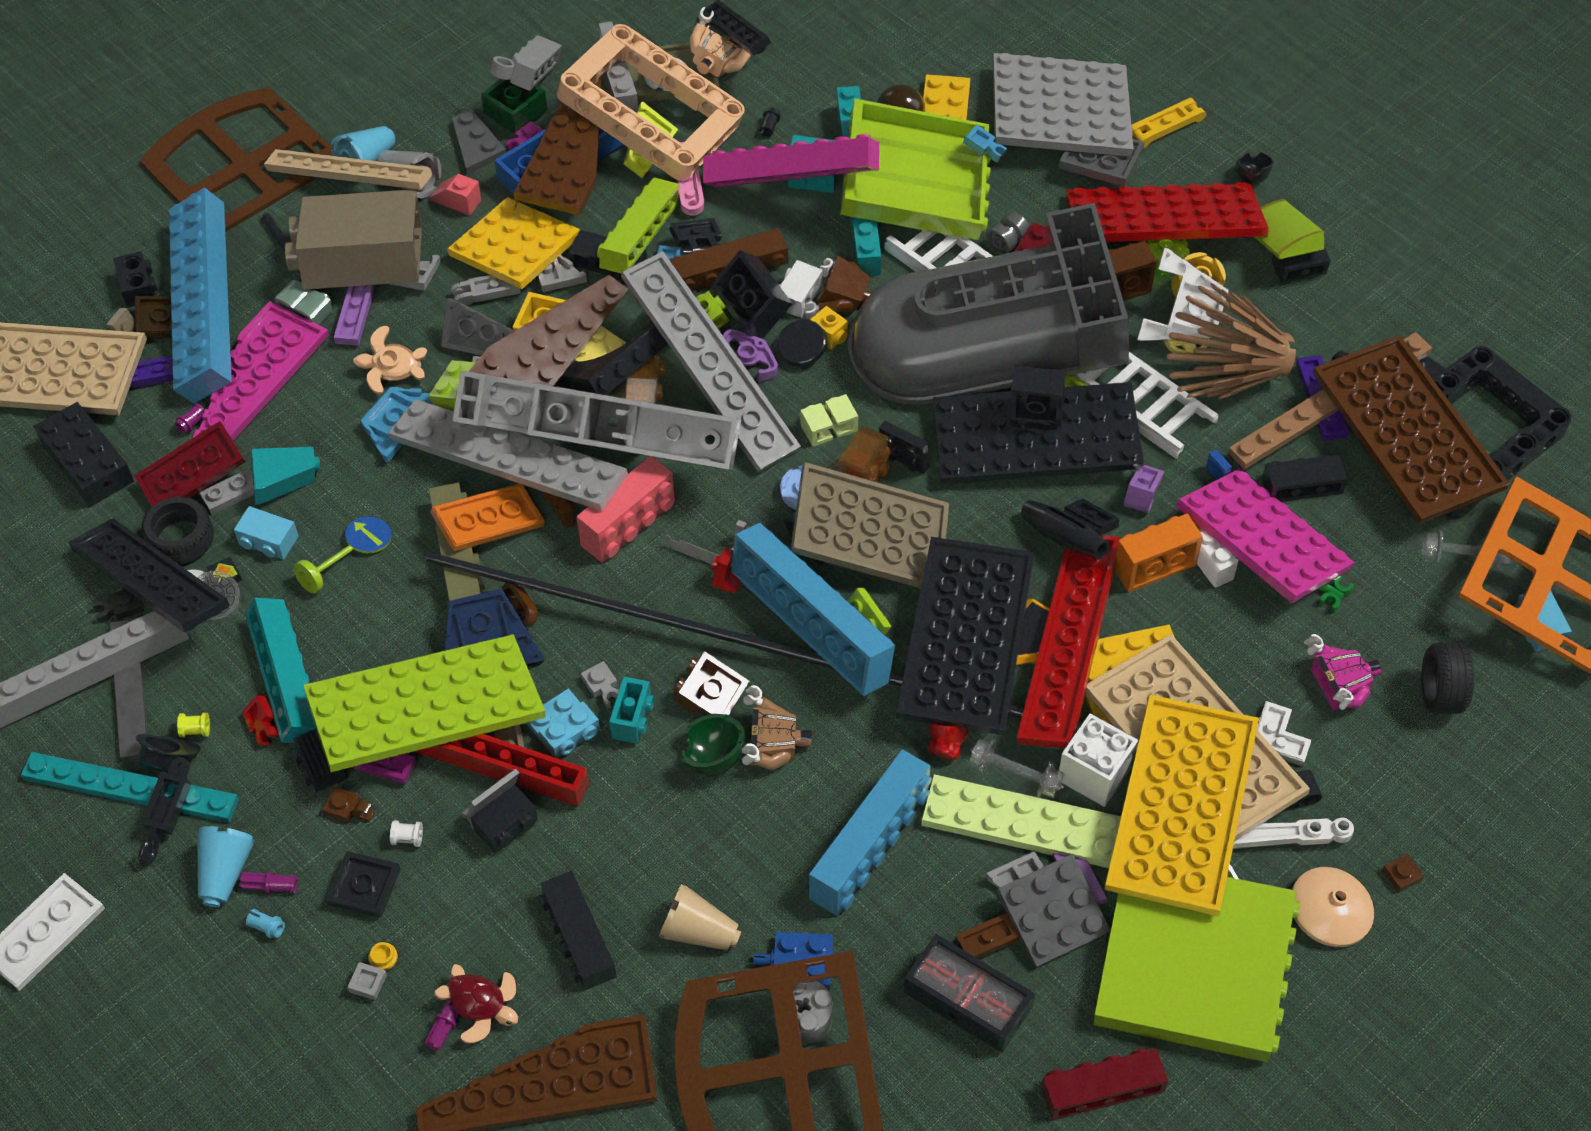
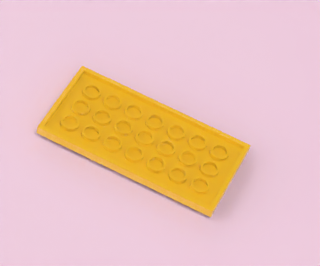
[1105,695,1259,916]

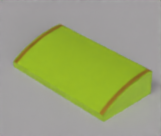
[1254,199,1324,259]

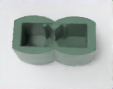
[274,280,333,325]

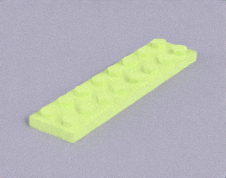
[921,774,1121,868]

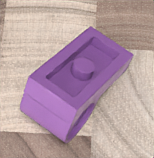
[1124,465,1164,514]

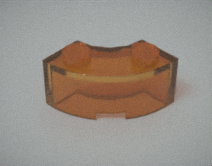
[626,355,666,404]

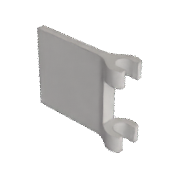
[461,769,519,830]

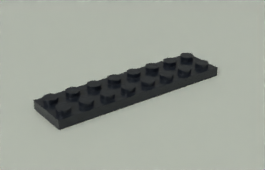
[69,518,230,633]

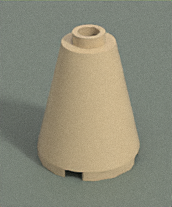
[659,884,741,951]

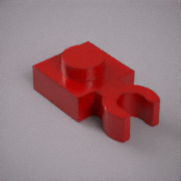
[242,695,278,746]

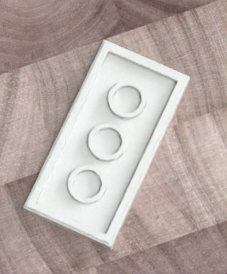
[0,873,105,991]

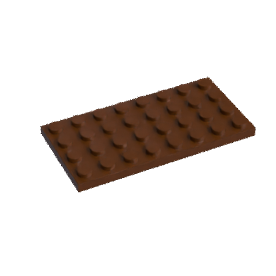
[1313,335,1510,524]

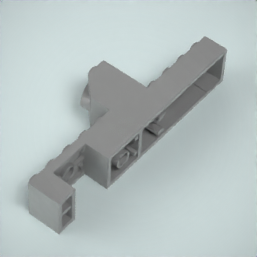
[452,371,741,469]

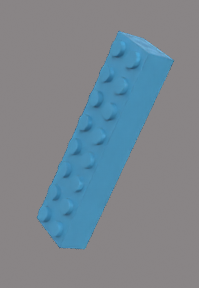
[731,523,895,696]

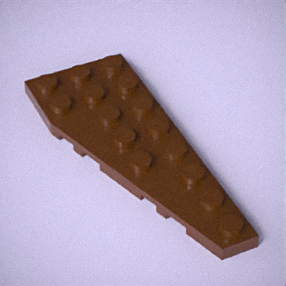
[513,75,602,216]

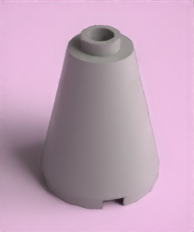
[377,150,441,199]

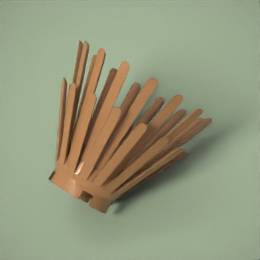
[1167,283,1296,399]

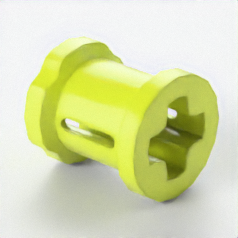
[177,713,210,738]

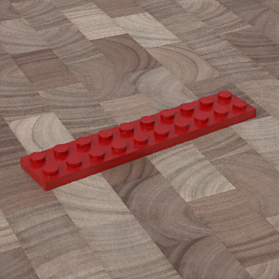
[1017,535,1120,749]

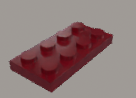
[134,421,246,507]

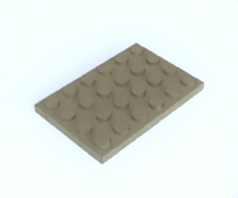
[791,462,949,588]

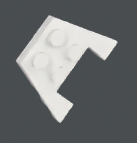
[1137,248,1229,341]

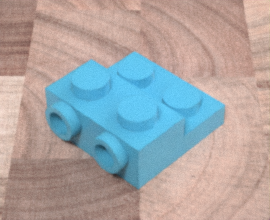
[526,688,600,758]

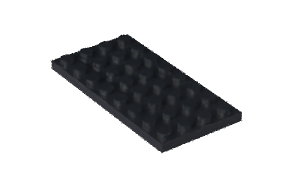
[933,382,1144,484]
[896,536,1035,736]

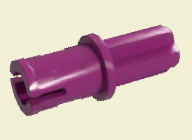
[240,871,298,894]
[425,999,459,1051]

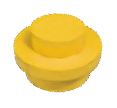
[368,942,398,970]

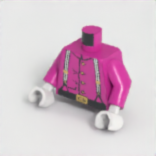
[1304,634,1382,711]

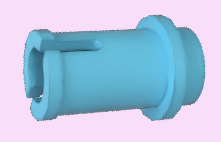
[246,909,285,938]

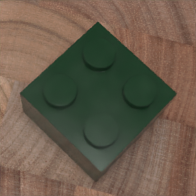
[481,79,547,134]

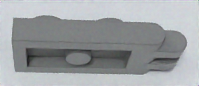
[199,468,254,515]

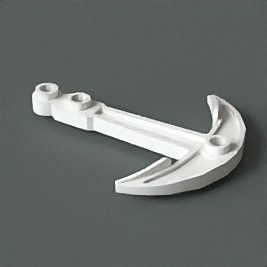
[1227,818,1354,879]

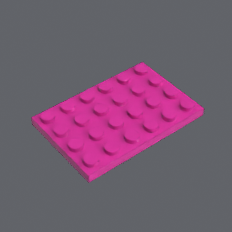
[1176,469,1355,603]

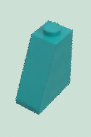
[251,447,320,504]

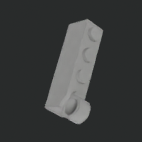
[598,21,638,113]
[490,35,562,91]

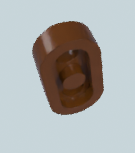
[501,583,538,627]

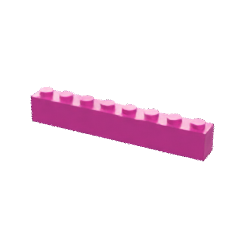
[703,134,879,187]

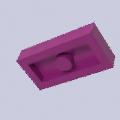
[354,754,416,785]

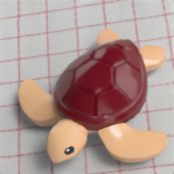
[434,964,518,1044]

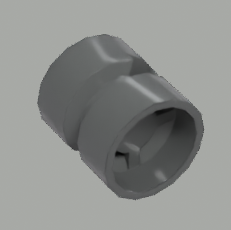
[986,212,1030,255]

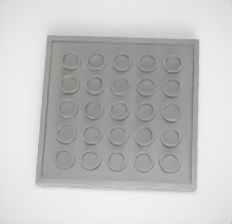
[992,53,1133,157]

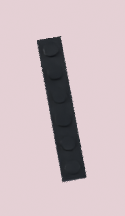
[703,0,771,56]

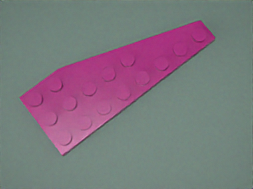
[193,301,329,441]

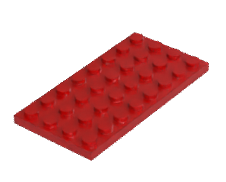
[1066,182,1269,242]

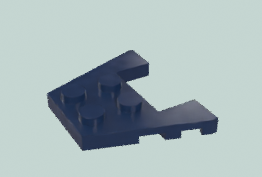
[445,589,544,665]

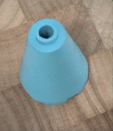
[331,126,395,161]
[197,826,254,907]

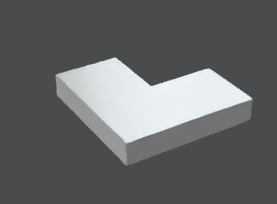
[1257,701,1311,767]

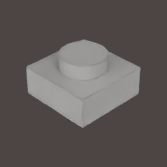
[347,962,387,1000]

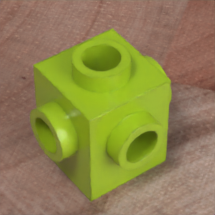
[696,291,730,329]

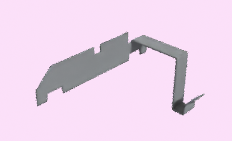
[666,520,749,567]

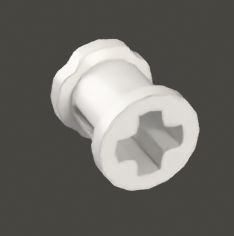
[390,820,423,847]

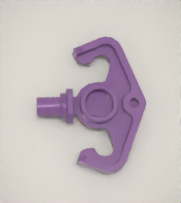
[723,329,778,383]

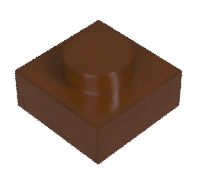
[1382,854,1424,893]

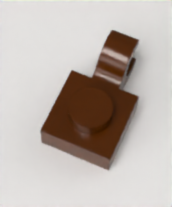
[542,491,575,528]
[322,787,375,823]

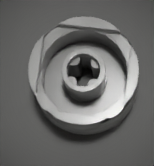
[774,981,833,1046]

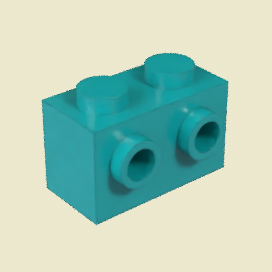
[609,677,655,744]

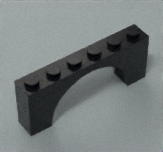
[560,294,694,395]

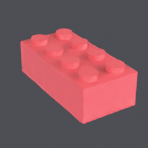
[577,456,675,563]

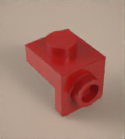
[711,547,741,593]

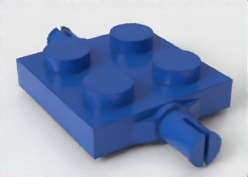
[754,932,834,991]

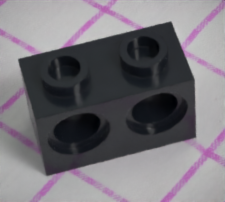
[113,251,157,308]

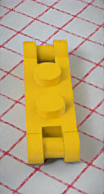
[1131,98,1206,148]

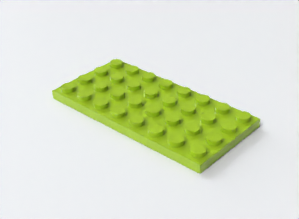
[303,634,546,772]

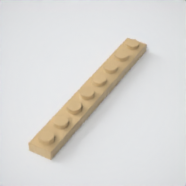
[264,149,432,190]

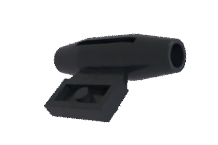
[1021,498,1120,560]

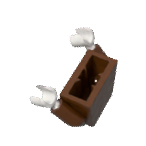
[804,256,872,320]

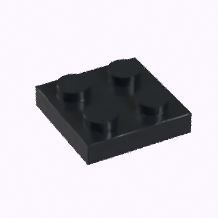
[879,421,929,474]
[326,851,401,918]

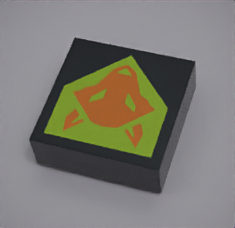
[206,557,242,589]

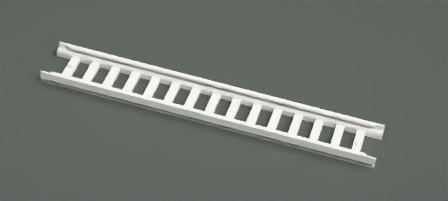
[884,230,1219,459]

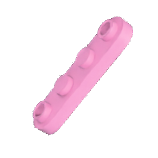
[676,142,704,216]

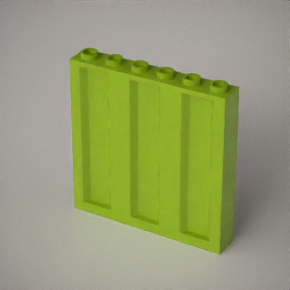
[840,99,991,240]

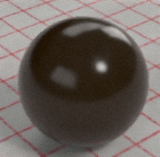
[877,85,925,112]

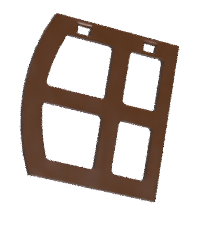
[140,87,333,232]
[674,950,884,1131]

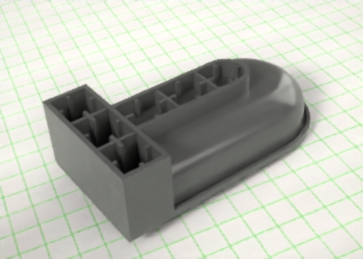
[848,203,1129,405]

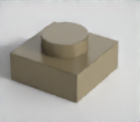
[106,308,136,332]

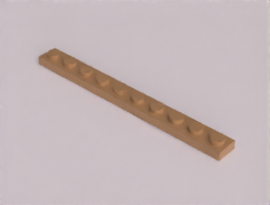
[1228,332,1432,470]

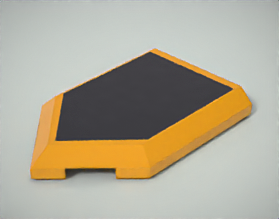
[1016,599,1050,666]

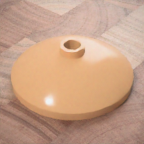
[1292,867,1374,947]

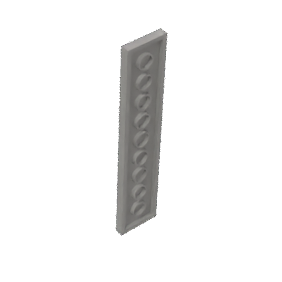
[621,251,801,473]
[388,399,628,511]

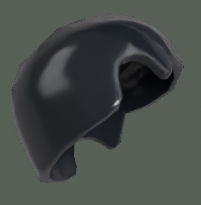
[1235,152,1274,183]

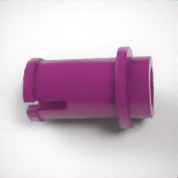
[174,404,204,434]

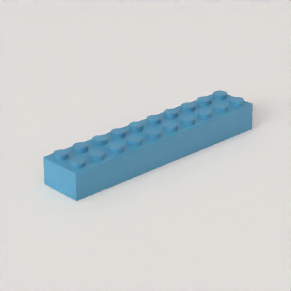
[169,188,231,404]

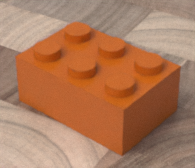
[1114,513,1203,593]

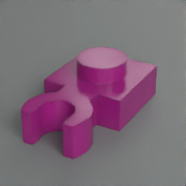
[506,121,543,151]

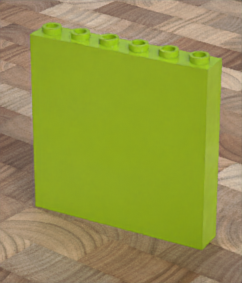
[1093,877,1300,1063]

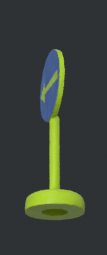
[293,516,392,594]

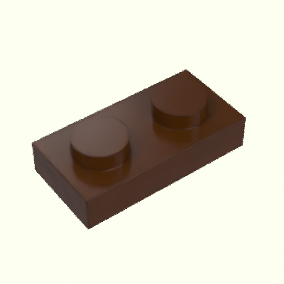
[955,913,1020,959]

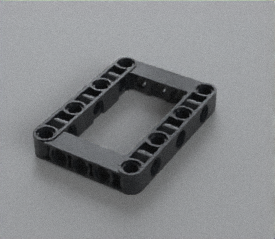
[1365,346,1572,519]

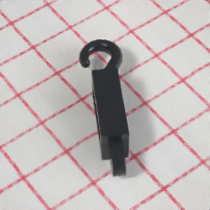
[138,757,192,866]

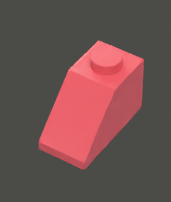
[429,174,481,216]

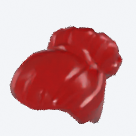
[927,724,969,761]

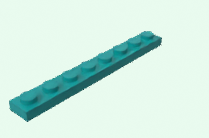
[21,752,239,823]

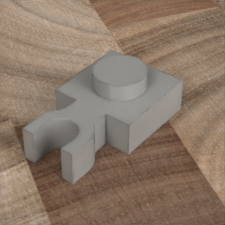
[581,661,619,709]

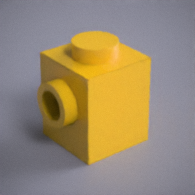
[810,306,848,350]

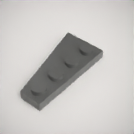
[441,298,514,356]

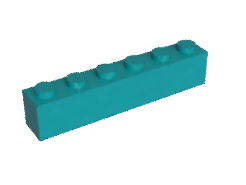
[245,598,316,743]

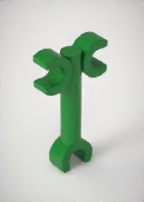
[1318,576,1354,614]

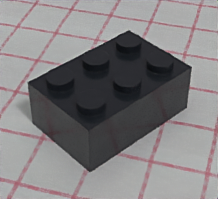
[710,250,793,339]

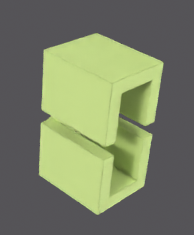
[801,394,858,447]

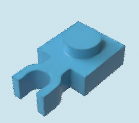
[963,125,1007,163]

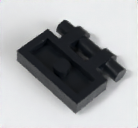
[669,218,722,256]

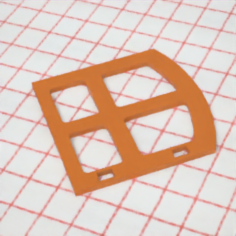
[1458,476,1591,674]

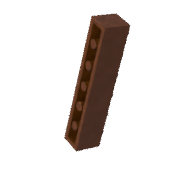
[669,228,789,292]

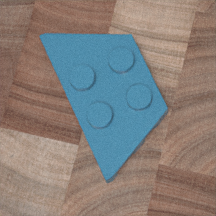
[361,387,434,463]

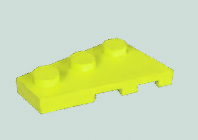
[624,102,678,178]

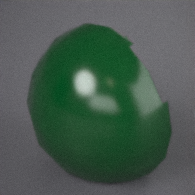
[681,713,746,775]

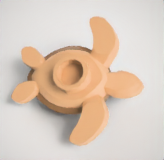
[353,326,427,394]

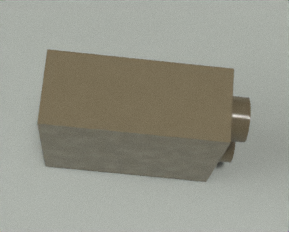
[285,189,422,290]

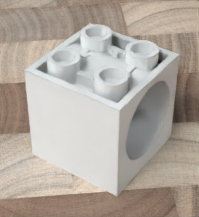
[1057,714,1138,807]

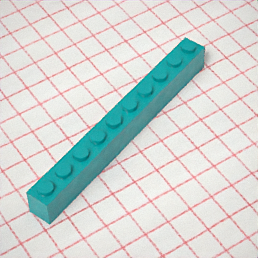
[836,86,881,276]

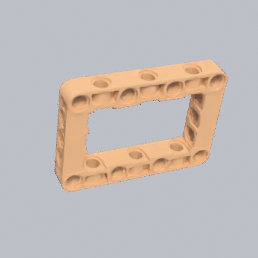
[557,24,744,181]

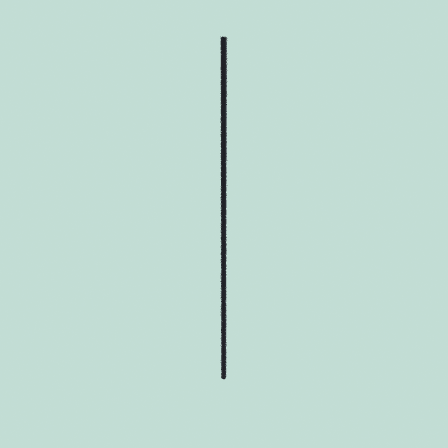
[426,552,1083,733]

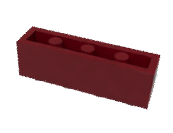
[1041,1048,1168,1120]

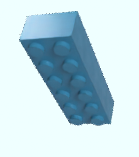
[809,749,932,917]

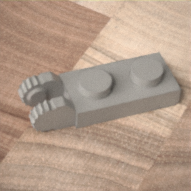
[451,275,521,306]

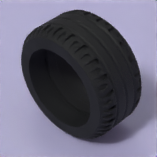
[141,497,214,565]
[1421,643,1474,714]

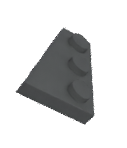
[452,109,506,174]

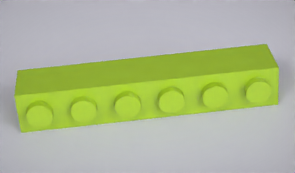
[597,178,680,274]

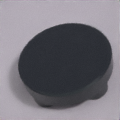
[778,319,828,369]

